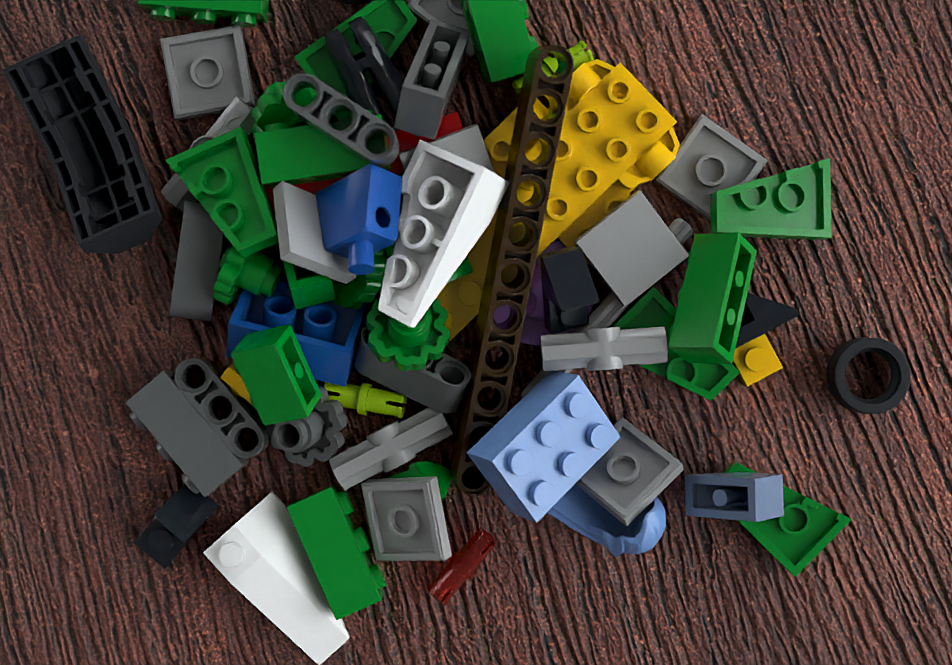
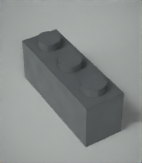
[394,19,471,140]
[125,370,250,497]

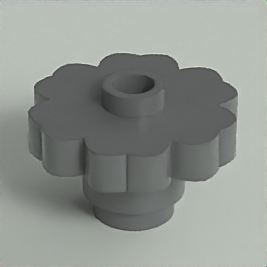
[266,386,347,467]

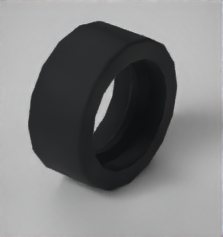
[826,338,911,414]

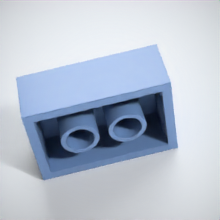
[467,370,620,523]

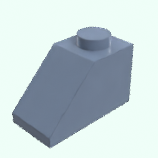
[685,472,784,522]

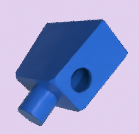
[316,163,402,275]

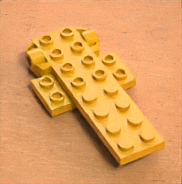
[436,59,680,343]

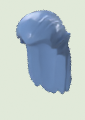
[547,484,666,557]

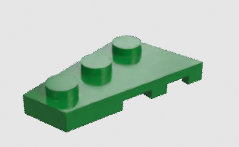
[294,0,418,120]
[165,127,279,257]
[710,158,832,240]
[612,286,740,401]
[722,461,852,577]

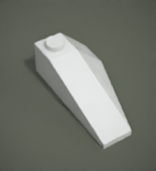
[378,140,509,328]
[203,491,350,665]

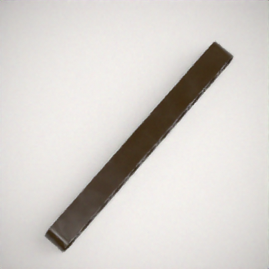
[450,45,574,497]

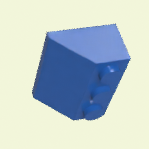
[226,276,369,387]

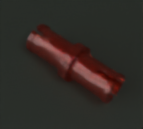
[426,527,499,605]

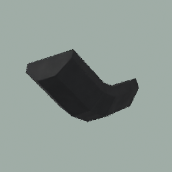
[2,34,162,254]

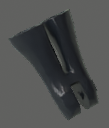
[324,16,405,129]

